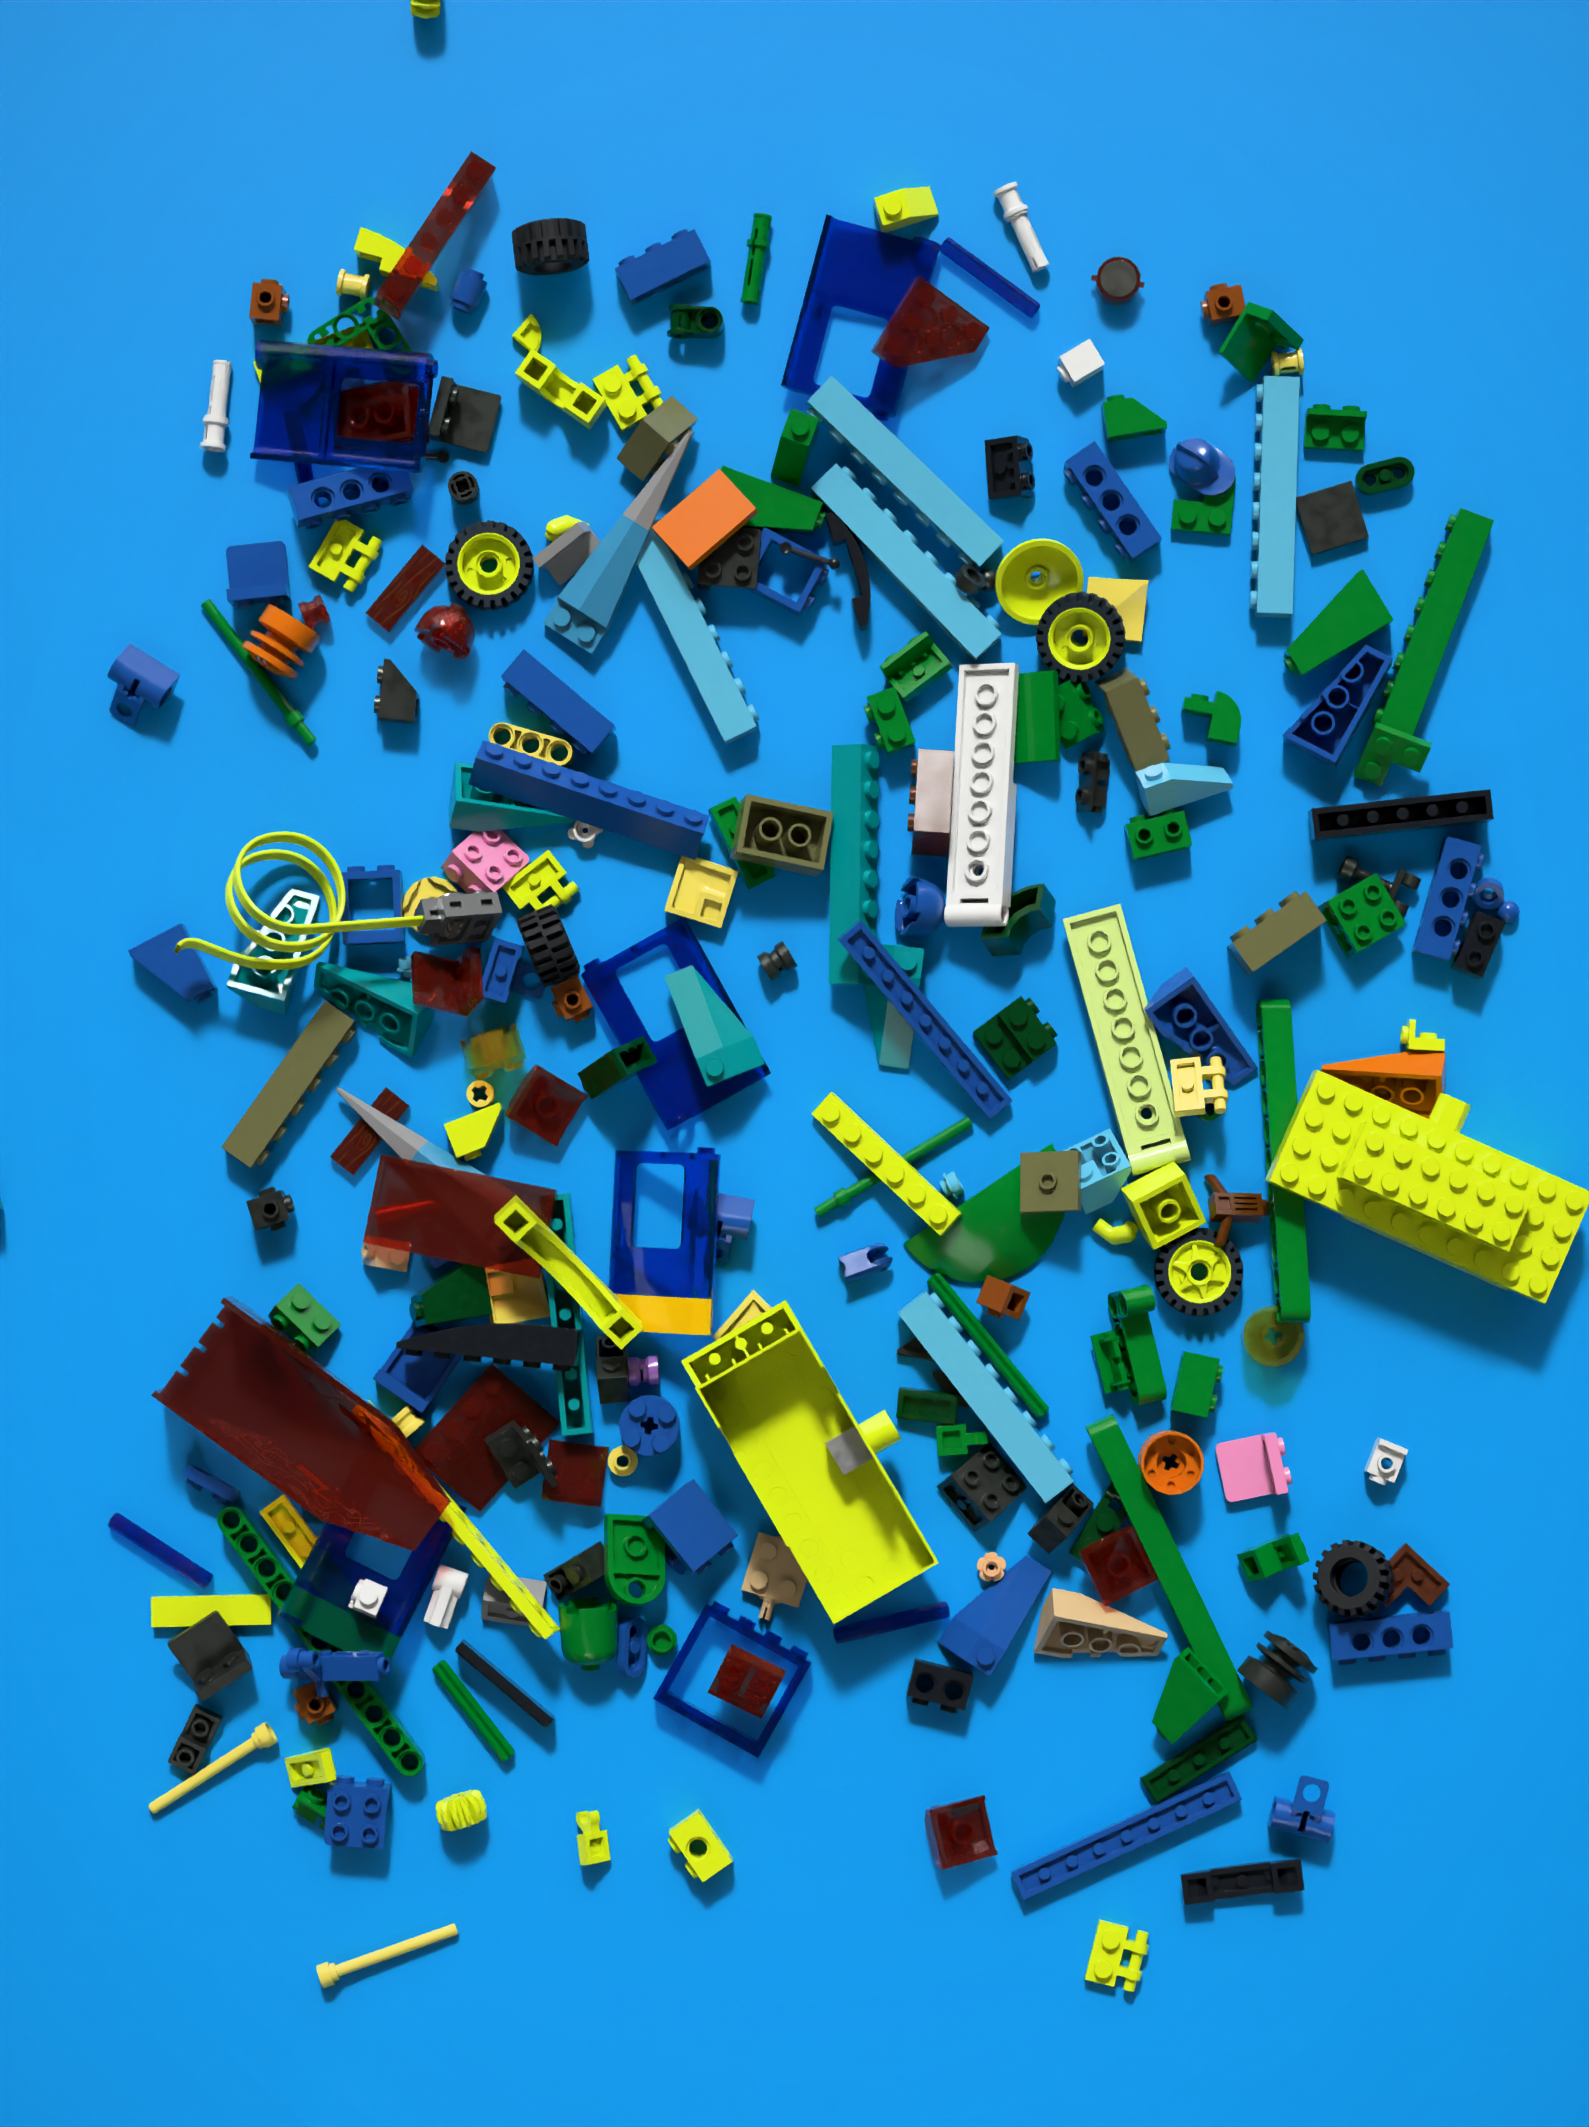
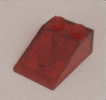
[332,378,430,452]

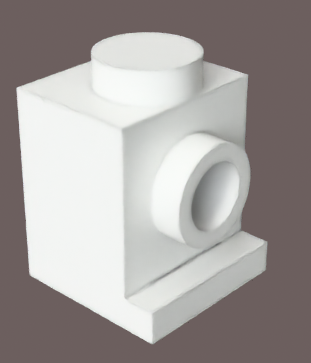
[1364,1437,1408,1486]
[348,1579,388,1619]

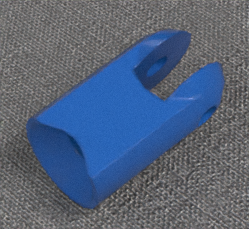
[838,1243,893,1284]

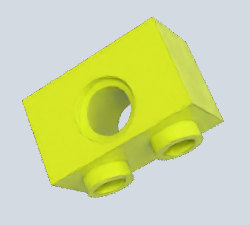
[667,1809,733,1882]

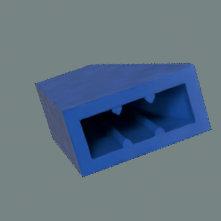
[128,923,217,1004]

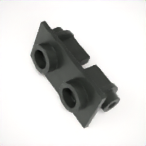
[1075,751,1110,814]

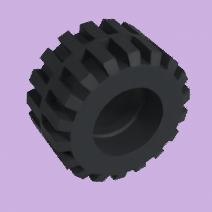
[512,218,589,275]
[517,904,580,987]
[1313,1540,1395,1619]

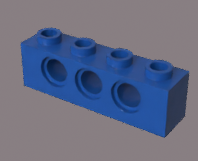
[1063,441,1162,563]
[287,456,413,529]
[1411,836,1484,962]
[1326,1610,1453,1665]

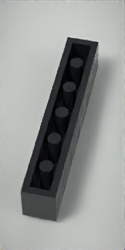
[1308,789,1494,841]

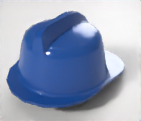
[1169,438,1235,496]

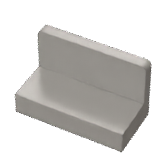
[532,521,600,585]
[481,1573,547,1626]

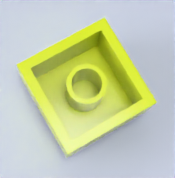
[1121,1162,1206,1250]

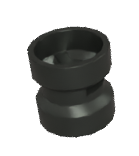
[448,471,480,505]
[757,941,797,981]

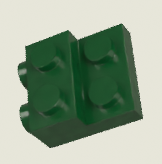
[973,996,1058,1080]

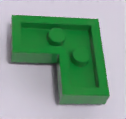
[1170,476,1236,536]
[1354,722,1432,786]

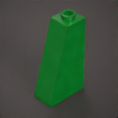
[721,465,827,535]
[1283,569,1394,678]

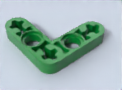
[307,297,416,375]

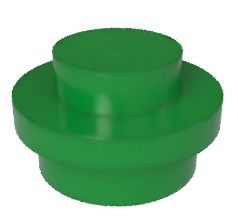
[647,1625,677,1655]

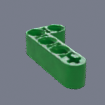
[1108,1285,1167,1407]

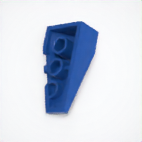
[1144,967,1258,1085]
[938,1556,1052,1676]

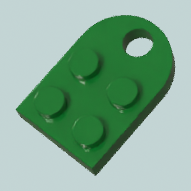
[604,1514,665,1606]

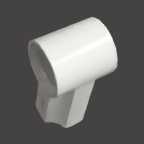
[423,1564,469,1629]

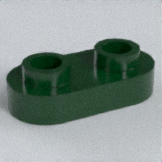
[1355,457,1415,495]

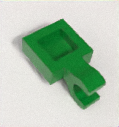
[936,1424,989,1456]

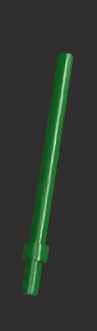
[201,599,317,746]
[814,1117,973,1218]

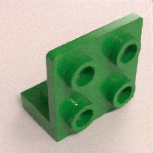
[1219,302,1304,382]
[1318,874,1406,958]

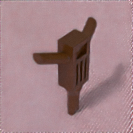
[1204,1174,1269,1248]

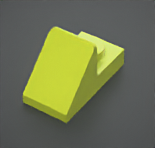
[284,1748,336,1788]

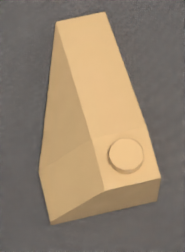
[1034,1588,1168,1658]

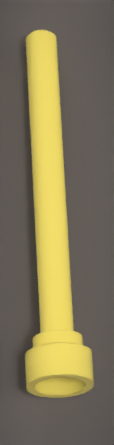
[148,1722,278,1814]
[316,1923,458,1988]

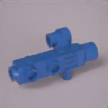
[279,1648,391,1697]

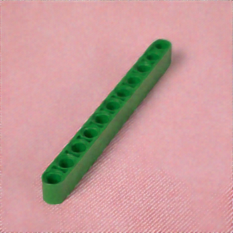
[1256,999,1311,1324]
[1085,1414,1254,1722]
[217,1506,425,1776]

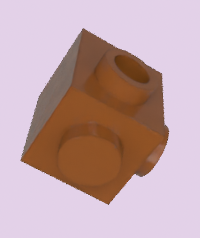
[249,279,290,326]
[1200,283,1246,326]
[550,975,594,1023]
[976,1275,1031,1320]
[293,1681,339,1726]

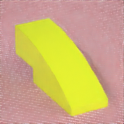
[354,227,440,292]

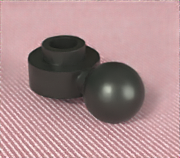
[955,564,996,594]

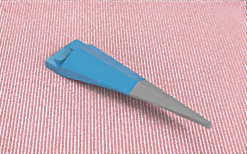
[543,432,692,655]
[336,1088,541,1262]

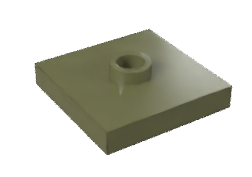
[1020,1150,1081,1214]

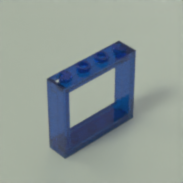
[653,1601,811,1758]

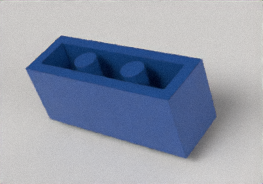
[615,229,711,306]

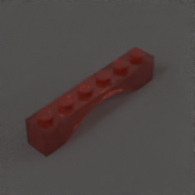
[374,151,496,321]

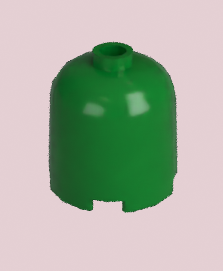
[558,1597,618,1671]

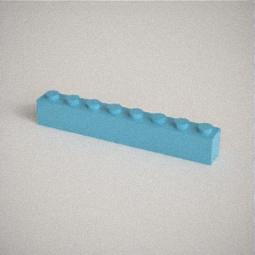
[805,375,1004,569]
[1249,376,1300,618]
[810,463,1001,662]
[636,518,760,745]
[897,1291,1074,1503]

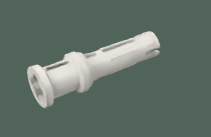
[993,182,1050,273]
[199,360,232,452]

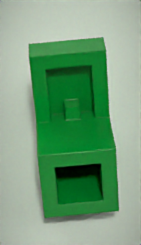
[1181,691,1241,747]
[1237,1533,1309,1582]

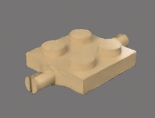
[741,1532,808,1620]

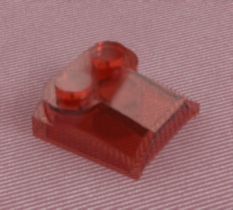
[505,1064,588,1146]
[541,1439,609,1507]
[1079,1525,1158,1606]
[924,1795,998,1870]

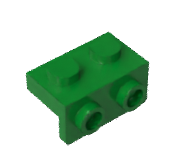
[879,631,953,703]
[1058,680,1105,749]
[268,1283,341,1357]

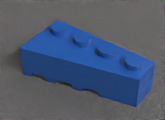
[1282,645,1393,769]

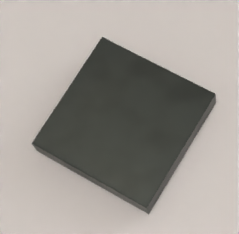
[1296,481,1369,556]

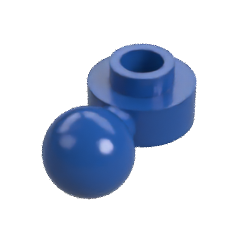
[1474,878,1520,924]

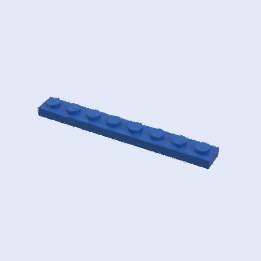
[837,920,1013,1120]
[1010,1771,1242,1900]

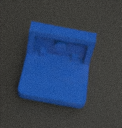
[226,541,291,609]
[324,1775,391,1849]

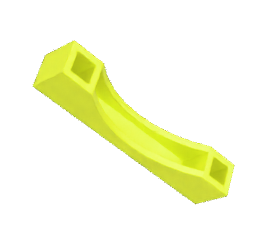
[494,1195,643,1350]

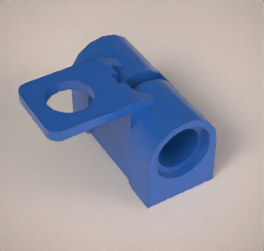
[107,644,180,726]
[477,938,546,1005]
[688,1188,755,1264]
[1267,1775,1336,1843]

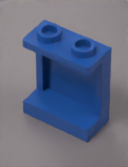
[373,1321,463,1413]
[642,1479,738,1576]

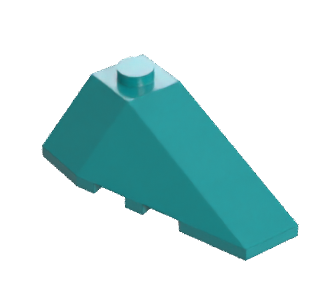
[449,762,573,832]
[226,888,320,1015]
[863,944,924,1069]
[314,962,437,1058]
[664,965,765,1087]

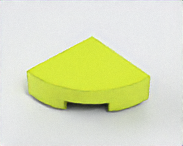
[512,314,542,352]

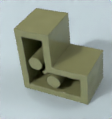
[616,396,698,481]

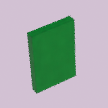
[1014,670,1060,764]

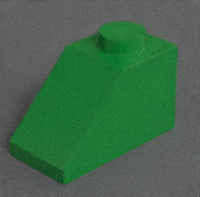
[1101,395,1167,442]

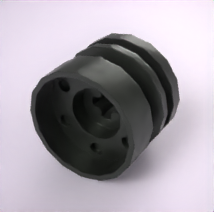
[1237,1630,1318,1709]

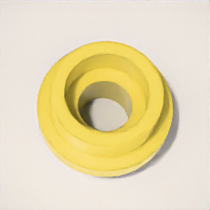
[608,1446,638,1476]

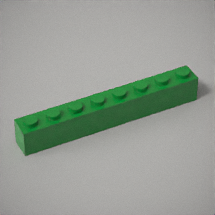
[1371,508,1494,736]

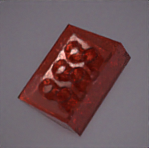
[411,1363,560,1512]

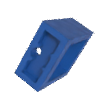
[746,527,830,617]
[341,865,405,946]

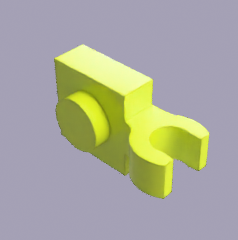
[576,1810,611,1865]

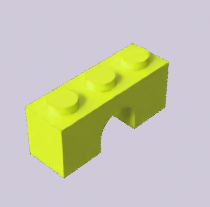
[515,349,607,429]

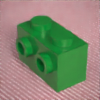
[863,686,916,756]
[1124,808,1192,862]
[1170,1351,1223,1418]

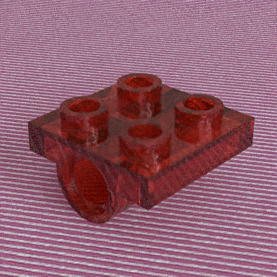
[707,1644,786,1719]

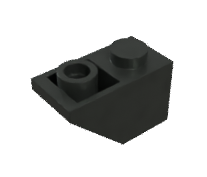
[374,659,419,725]
[596,1335,630,1404]
[1027,1483,1094,1554]
[543,1541,604,1601]

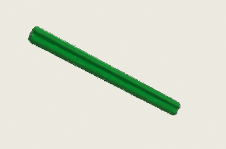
[927,1273,1049,1418]

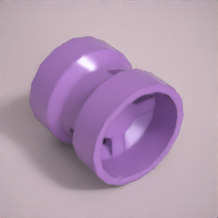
[628,1355,660,1387]

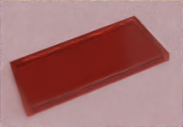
[363,1154,558,1279]

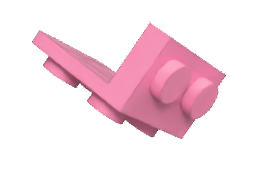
[441,830,529,894]
[1215,1432,1292,1502]

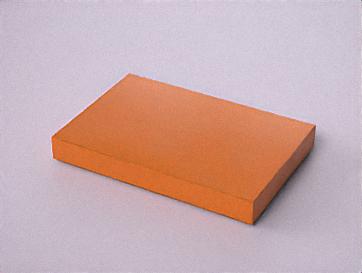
[652,469,758,571]

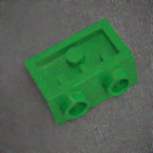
[1303,404,1367,452]

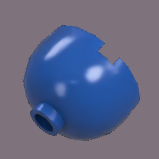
[894,877,946,938]

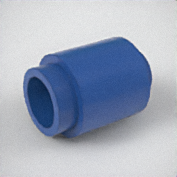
[450,268,487,315]

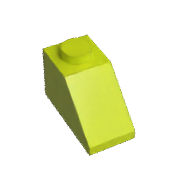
[873,186,939,234]
[444,1102,503,1161]

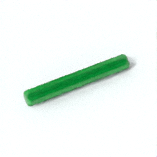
[432,1660,515,1762]

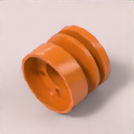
[241,604,322,680]
[1138,1430,1204,1495]

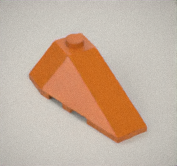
[1321,1050,1446,1119]

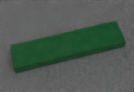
[1140,1715,1258,1804]

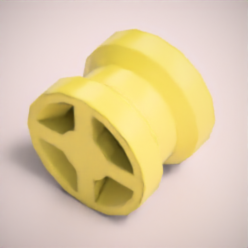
[388,1404,426,1441]

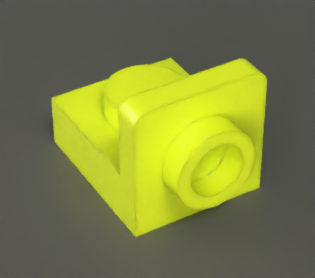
[1400,1019,1445,1052]

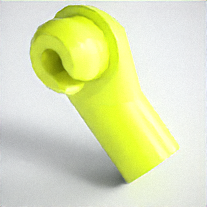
[545,515,590,542]
[1092,1218,1138,1245]

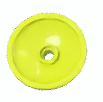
[995,539,1084,625]

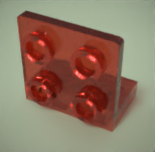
[411,946,483,1017]

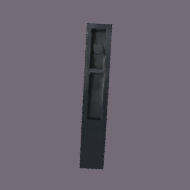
[396,1323,582,1371]

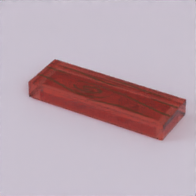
[366,545,445,633]
[330,1087,410,1176]

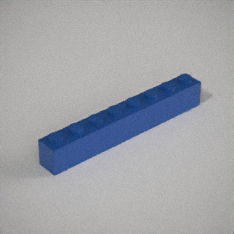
[469,740,710,860]

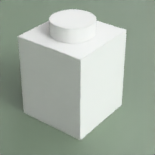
[1056,339,1105,387]

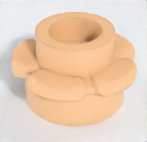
[977,1552,1006,1582]

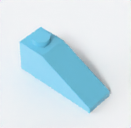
[1135,763,1234,816]

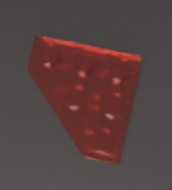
[871,276,990,368]

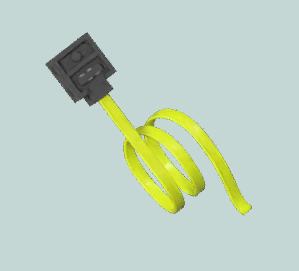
[174,832,503,970]

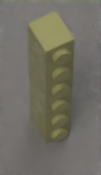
[222,1001,357,1168]

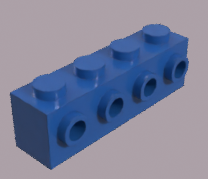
[501,649,616,756]

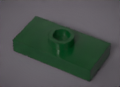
[896,1387,959,1425]

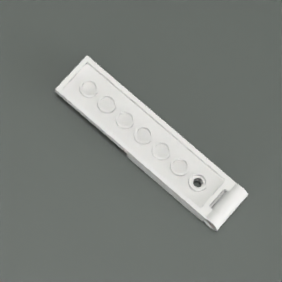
[944,663,1019,927]

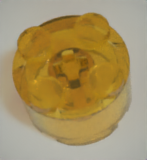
[459,1023,527,1081]
[1241,1306,1304,1367]

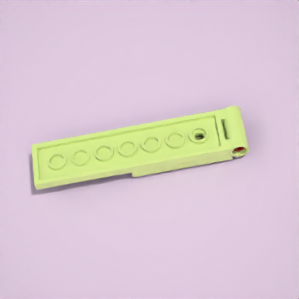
[1062,904,1191,1176]

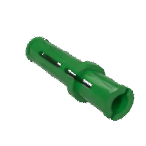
[740,213,772,305]

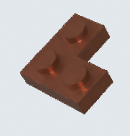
[1364,1543,1450,1607]

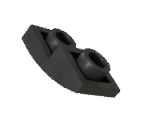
[168,1703,223,1775]

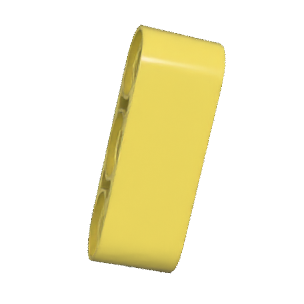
[488,722,574,768]

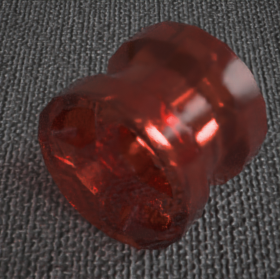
[298,594,331,630]

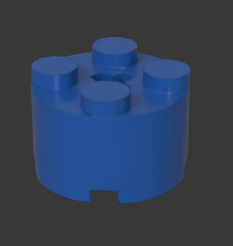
[619,1395,680,1456]

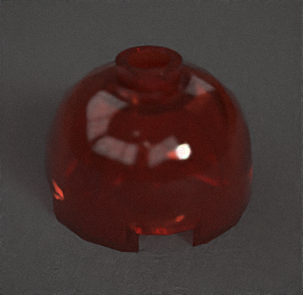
[414,604,475,660]

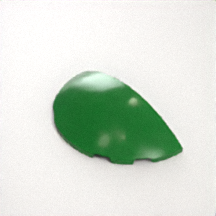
[904,1143,1065,1283]

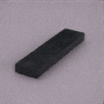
[455,1639,555,1727]

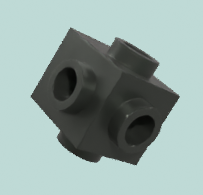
[246,1187,295,1232]

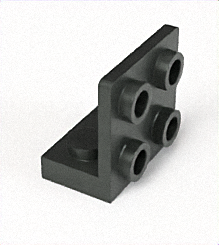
[427,376,501,453]
[697,528,761,590]
[484,1419,559,1489]
[936,1443,1027,1532]
[167,1611,253,1702]

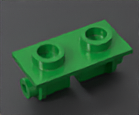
[1090,1330,1131,1394]
[292,1785,327,1830]

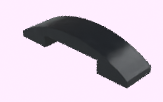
[825,512,871,631]
[1180,1859,1305,1905]

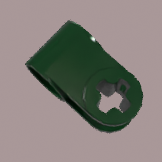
[667,304,725,339]

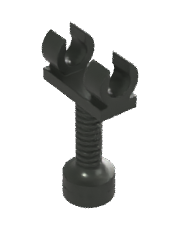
[1337,856,1421,917]

